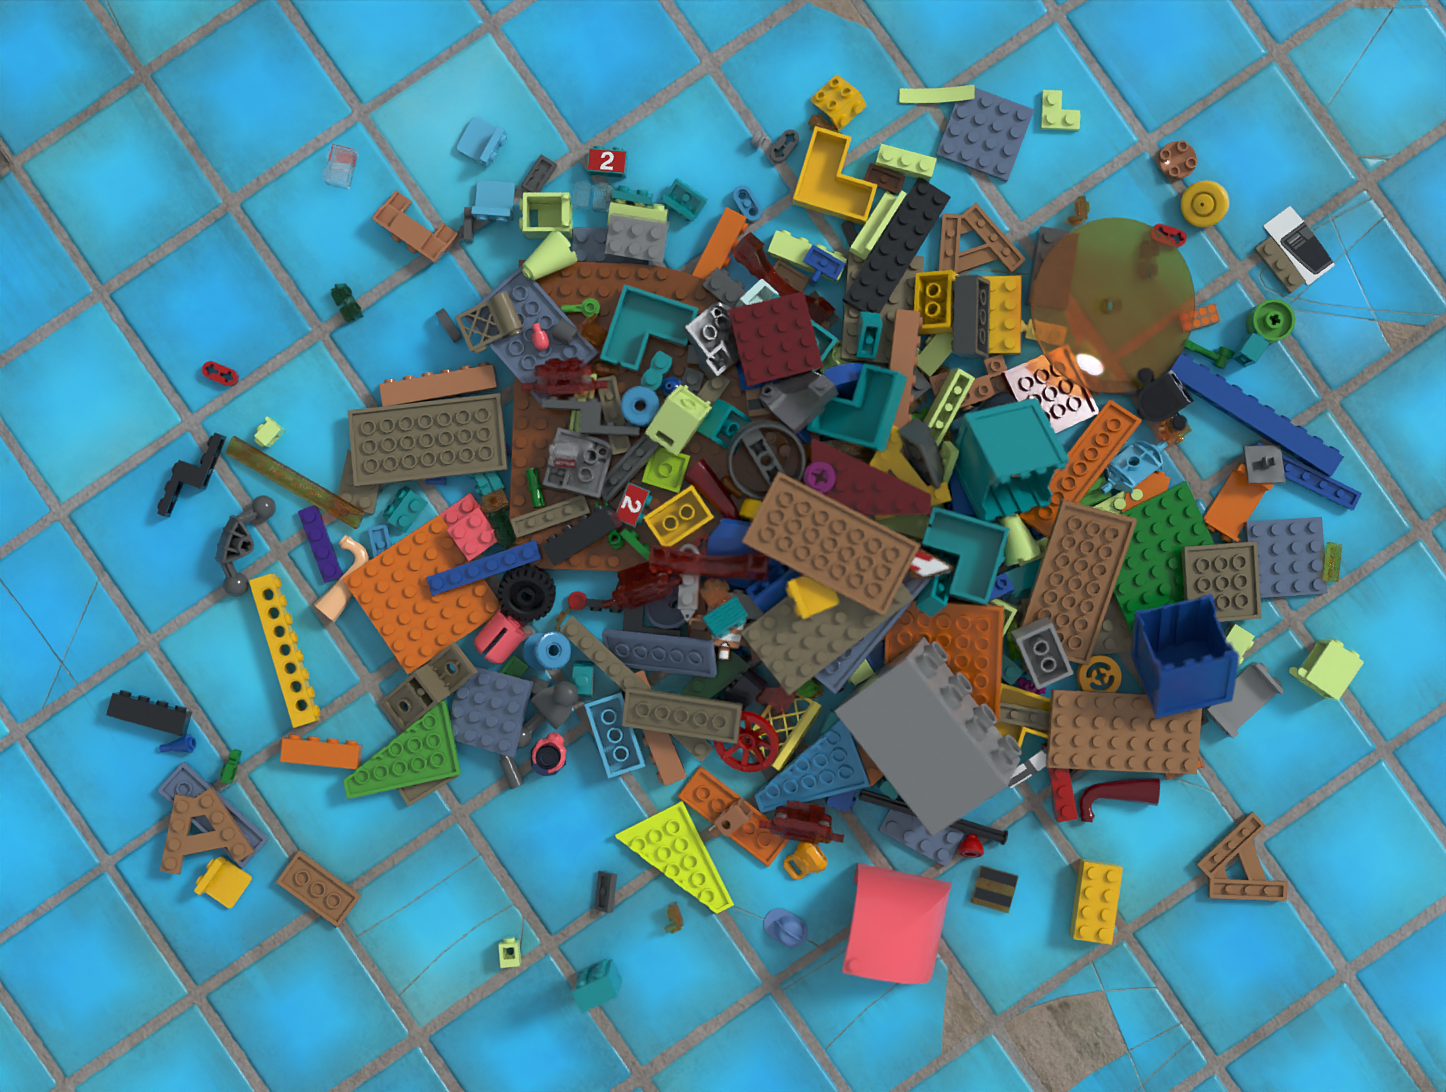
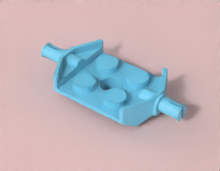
[1100,440,1168,495]

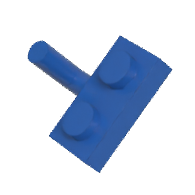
[802,244,846,286]

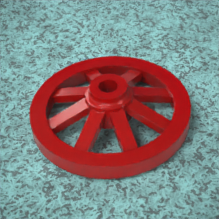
[713,711,779,772]

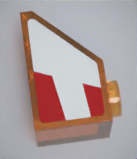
[908,549,954,580]

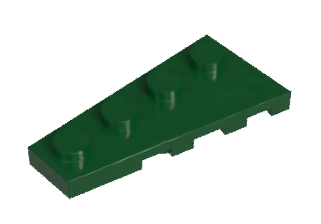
[680,648,753,699]

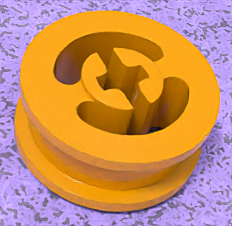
[1076,655,1122,692]

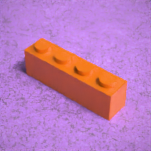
[692,207,748,280]
[280,734,363,769]

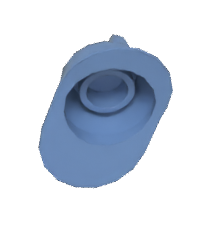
[764,909,808,948]

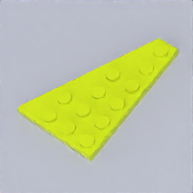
[615,801,734,914]

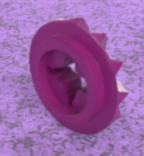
[804,462,836,493]
[1016,677,1046,695]

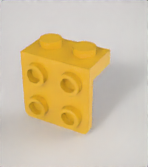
[810,75,867,131]
[786,575,839,619]
[194,856,252,908]

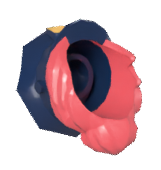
[530,732,566,776]

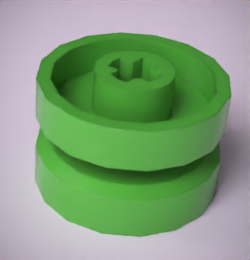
[1246,299,1296,344]

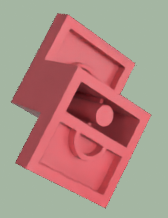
[440,493,501,562]

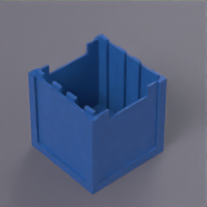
[1131,594,1240,718]

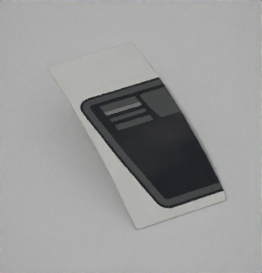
[1264,206,1335,285]

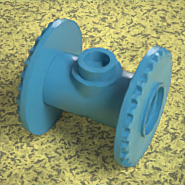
[621,386,661,428]
[523,631,571,671]

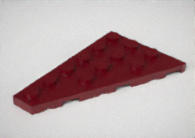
[811,439,931,515]

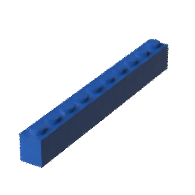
[1167,354,1344,477]

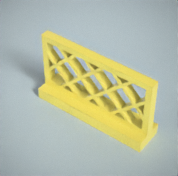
[748,685,823,772]

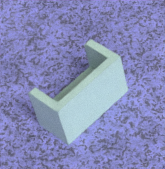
[734,279,779,308]

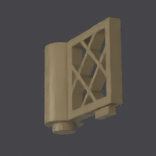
[455,292,523,354]

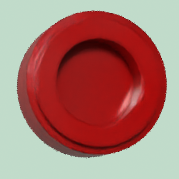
[568,591,587,610]

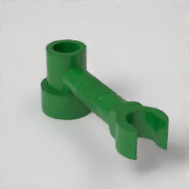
[1181,339,1234,369]
[595,499,625,550]

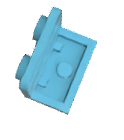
[457,117,507,168]
[471,180,515,223]

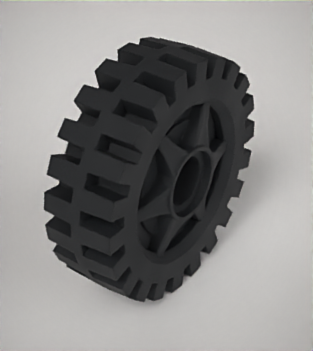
[497,564,556,622]

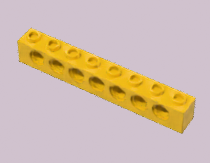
[249,573,321,728]

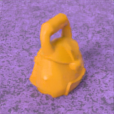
[783,838,828,880]

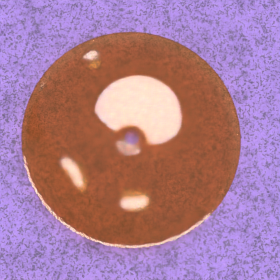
[1031,218,1195,393]

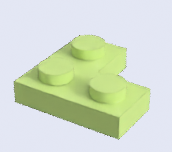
[1040,90,1080,131]

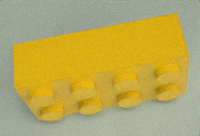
[982,276,1022,356]
[1069,859,1123,945]

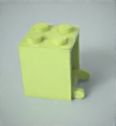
[519,193,573,239]
[645,385,712,455]
[1288,638,1364,701]

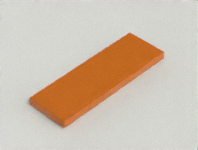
[677,766,792,867]

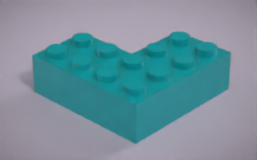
[600,284,699,373]
[807,364,908,453]
[922,506,1010,606]

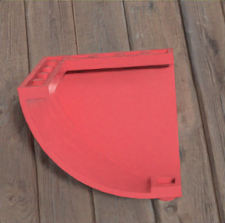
[842,862,952,984]

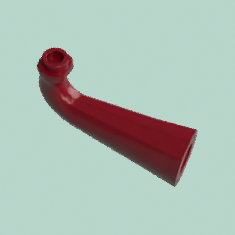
[683,458,741,521]
[1079,778,1160,822]

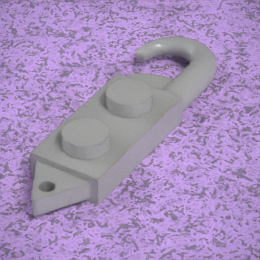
[677,543,700,622]

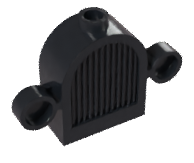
[1137,367,1194,431]

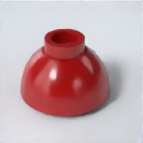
[957,834,984,858]

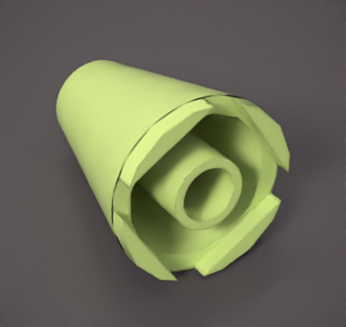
[522,230,577,280]
[998,512,1042,566]

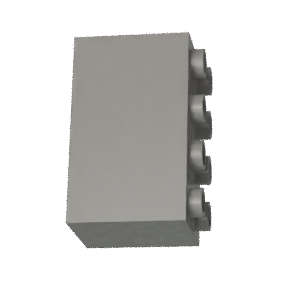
[834,637,1021,836]

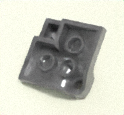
[682,302,739,380]
[759,371,838,434]
[543,428,612,499]

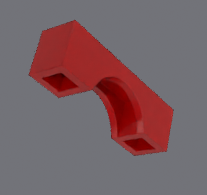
[1041,743,1078,822]

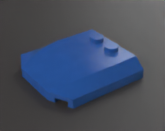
[704,518,780,592]

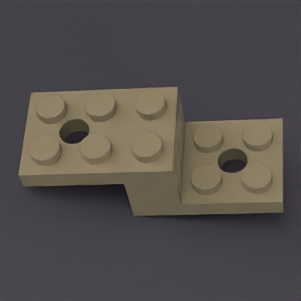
[381,641,478,731]

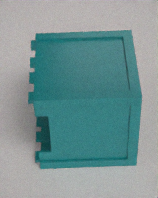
[953,397,1070,522]

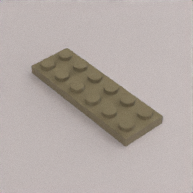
[622,687,743,744]

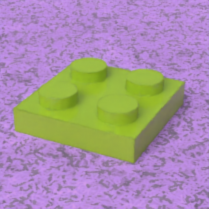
[642,447,690,493]

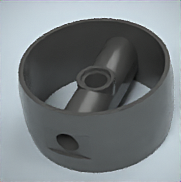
[726,419,806,500]

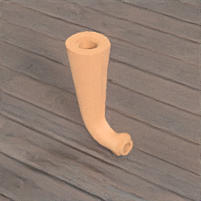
[314,535,369,622]

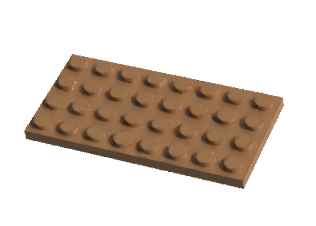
[742,472,920,616]
[1014,499,1137,665]
[1046,689,1202,774]

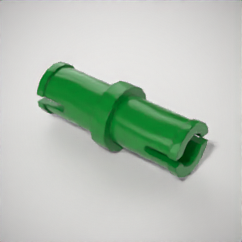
[525,468,545,508]

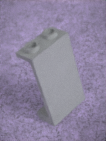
[1202,662,1285,738]

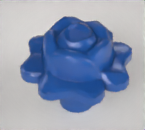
[660,376,682,397]

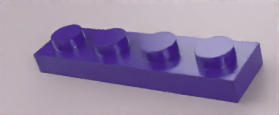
[298,505,343,583]

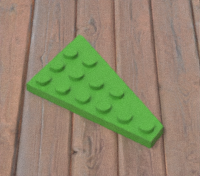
[343,700,462,799]

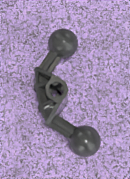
[215,495,276,597]
[517,682,578,749]

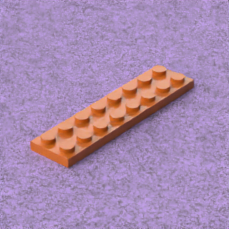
[1019,400,1142,538]

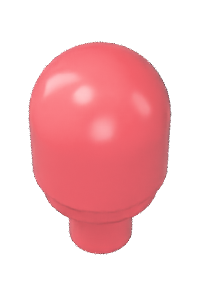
[532,323,549,351]

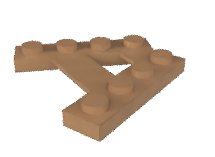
[938,203,1026,274]
[160,787,255,875]
[1195,811,1287,901]

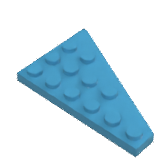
[754,719,871,813]

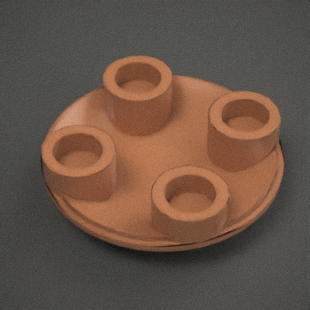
[1158,140,1197,179]
[753,431,791,467]

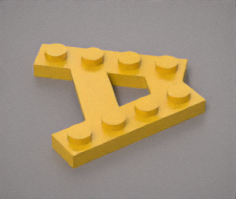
[869,425,951,521]

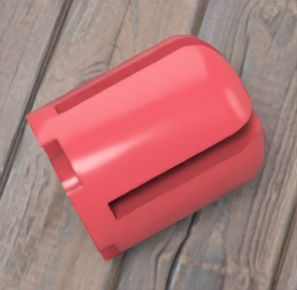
[474,608,529,664]

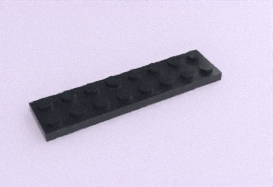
[842,177,951,313]

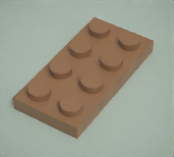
[276,850,362,928]

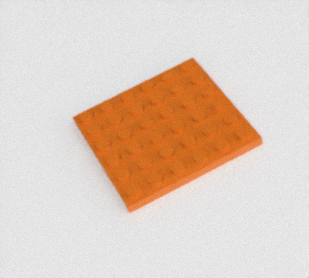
[343,514,503,675]
[885,599,1004,721]

